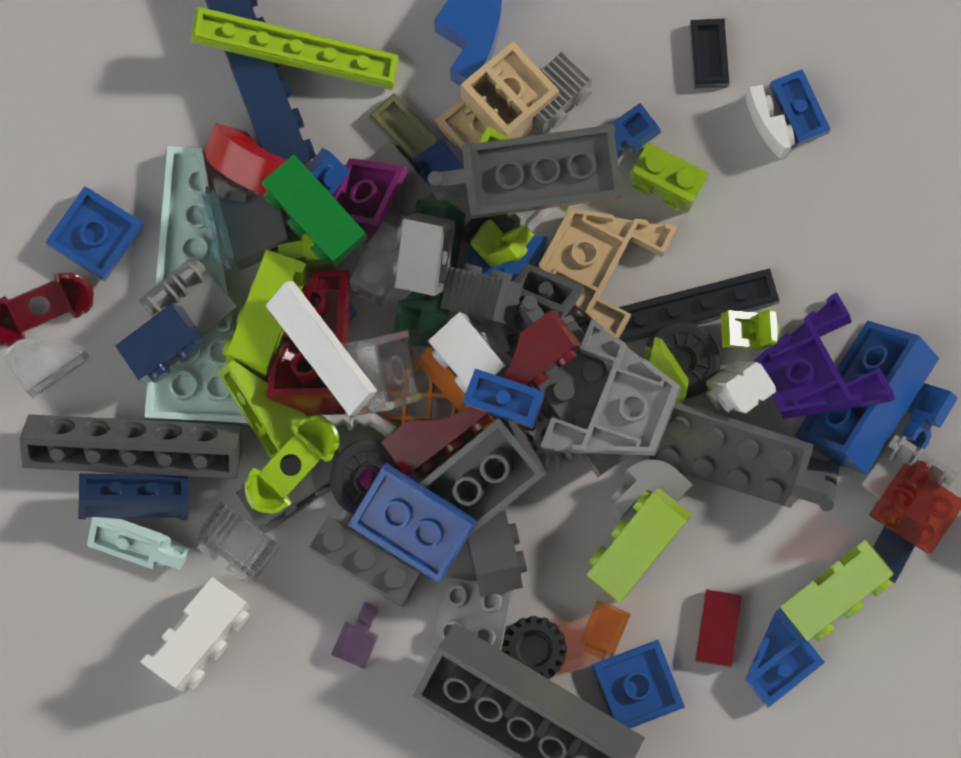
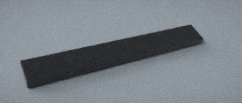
[507,268,780,359]

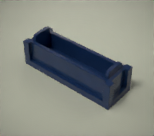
[78,473,189,520]

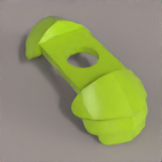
[245,416,339,514]

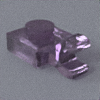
[331,602,379,669]

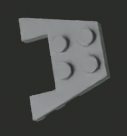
[540,320,681,456]

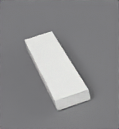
[266,281,377,416]

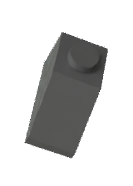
[513,263,585,318]

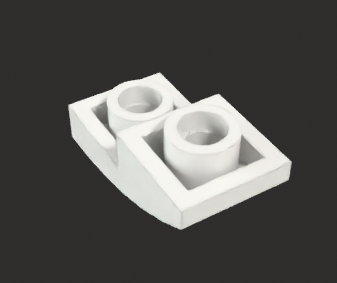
[745,85,795,159]

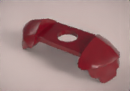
[0,273,94,346]

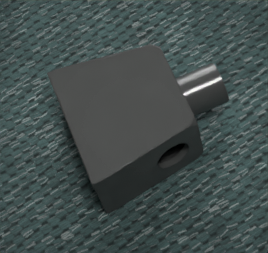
[219,194,291,270]

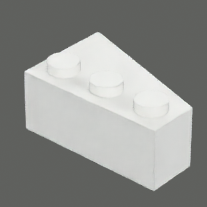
[140,577,250,693]

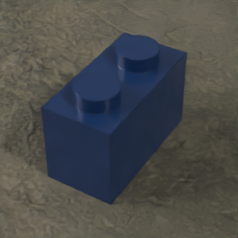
[115,304,206,383]

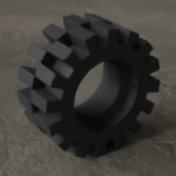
[502,616,567,679]

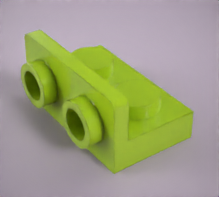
[628,142,709,212]

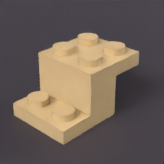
[435,41,559,154]

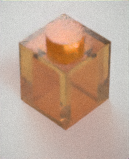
[579,600,631,660]

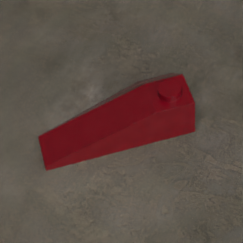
[266,270,350,415]

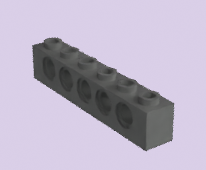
[19,414,242,479]

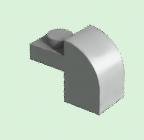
[610,459,693,520]

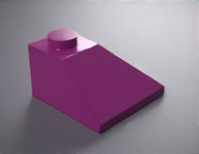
[332,158,408,243]

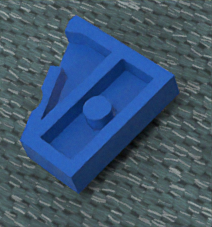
[744,608,825,708]

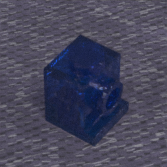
[414,138,464,187]

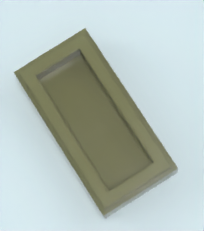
[369,93,441,167]

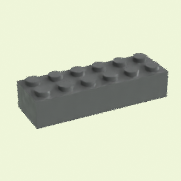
[413,623,645,758]

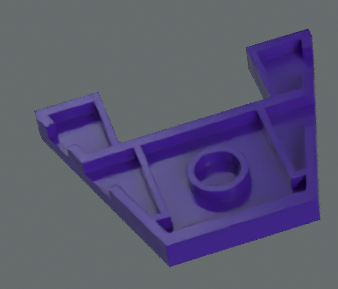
[754,292,895,419]

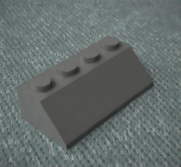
[418,417,547,536]

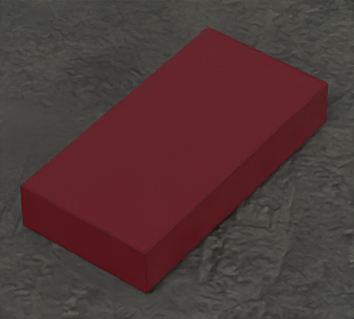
[695,589,742,667]

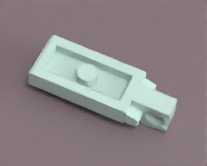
[87,517,189,570]

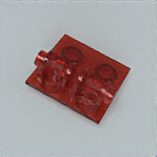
[869,461,961,555]

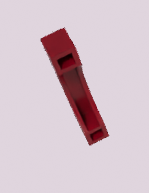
[381,311,581,477]

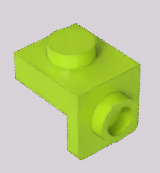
[470,219,534,268]
[721,309,779,351]

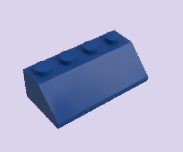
[795,320,939,475]

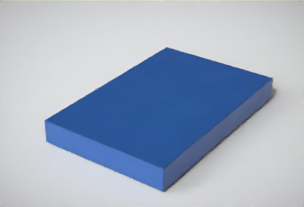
[348,463,478,583]

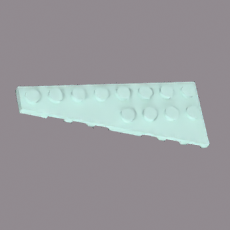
[144,146,250,426]

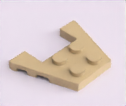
[538,208,678,338]

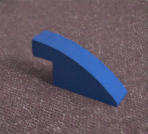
[434,0,502,86]

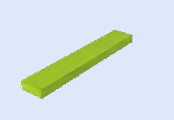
[190,6,399,90]

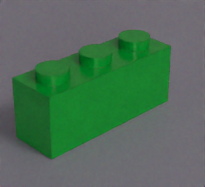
[262,154,367,267]

